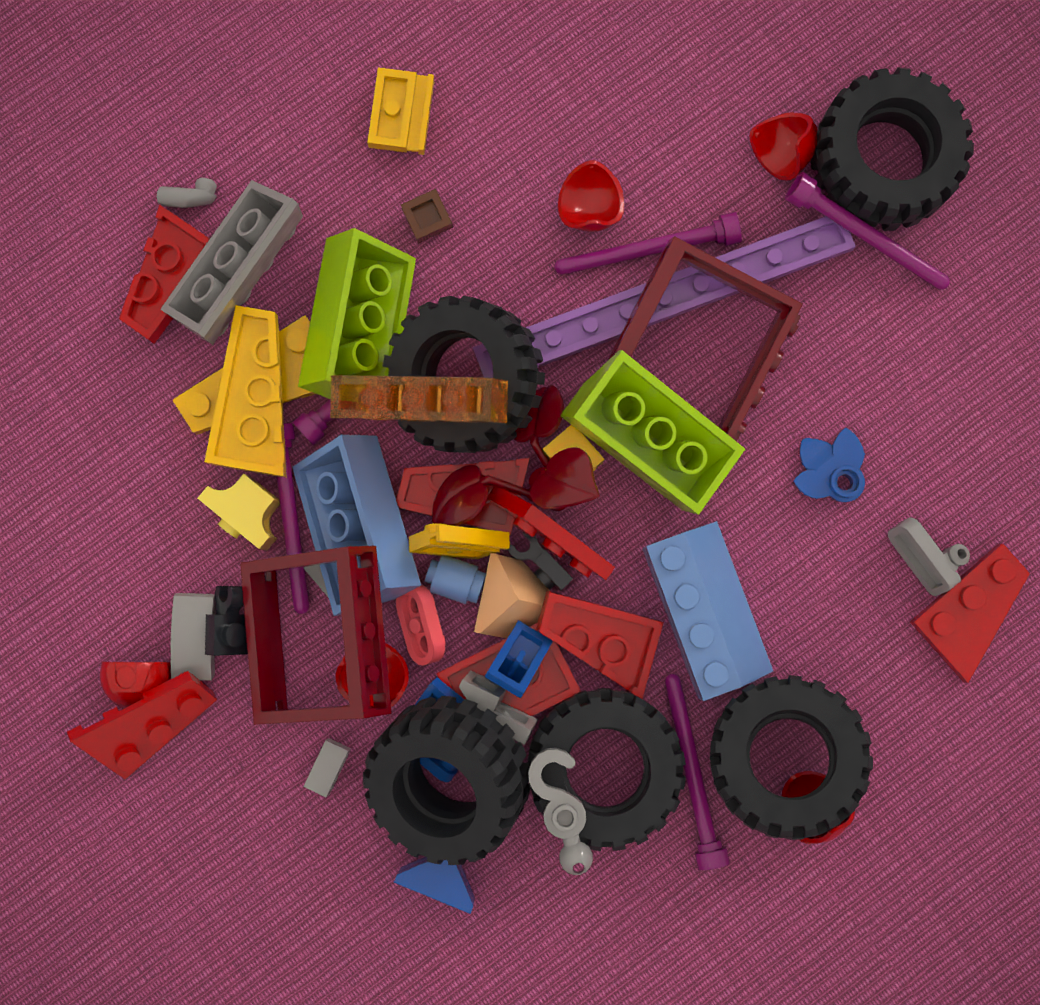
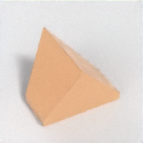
[474,553,550,638]

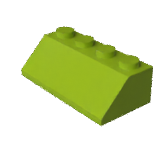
[298,228,416,406]
[561,350,745,515]

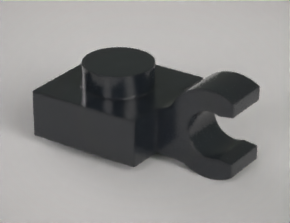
[508,532,573,591]
[205,586,248,656]

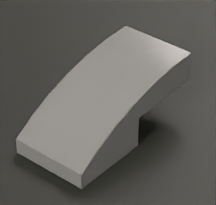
[171,593,216,680]
[459,671,538,745]

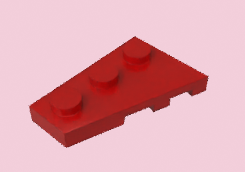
[119,205,210,344]
[396,458,530,536]
[67,671,217,779]

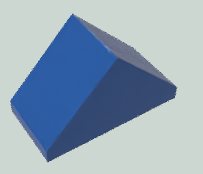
[485,620,553,698]
[394,857,475,914]

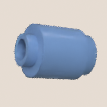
[425,556,486,604]

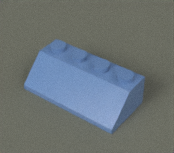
[292,434,421,616]
[642,521,773,701]

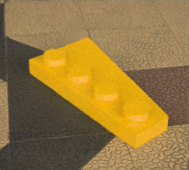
[204,305,287,478]
[173,315,316,435]

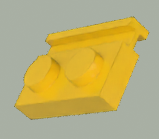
[367,67,435,155]
[409,524,510,559]

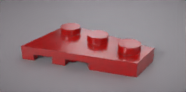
[487,486,615,580]
[910,543,1030,683]
[536,591,664,699]

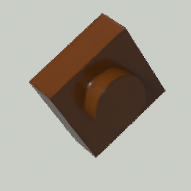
[400,188,453,244]

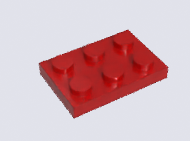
[436,622,581,716]

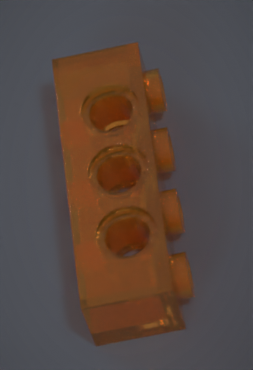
[330,375,508,423]

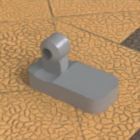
[888,518,970,596]

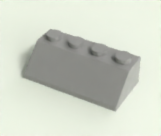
[161,180,303,345]

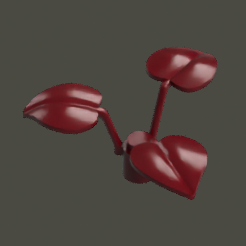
[432,385,600,526]

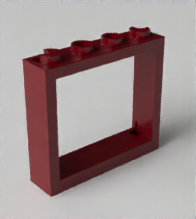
[607,236,803,442]
[240,546,392,725]

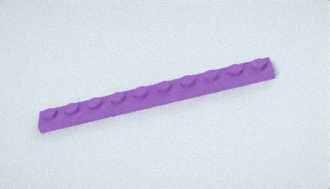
[473,216,856,386]

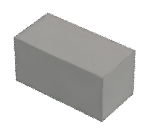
[303,738,351,797]

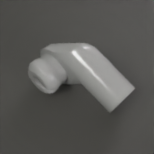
[156,178,217,208]

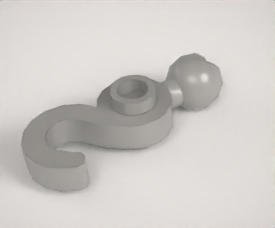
[528,748,593,875]

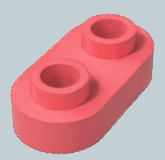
[396,585,446,666]

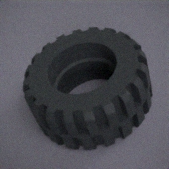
[810,67,974,231]
[382,296,545,453]
[710,675,873,840]
[528,688,686,851]
[363,696,530,865]

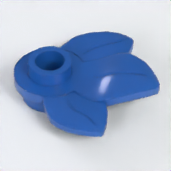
[793,428,865,503]

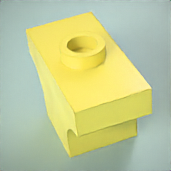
[197,474,280,551]

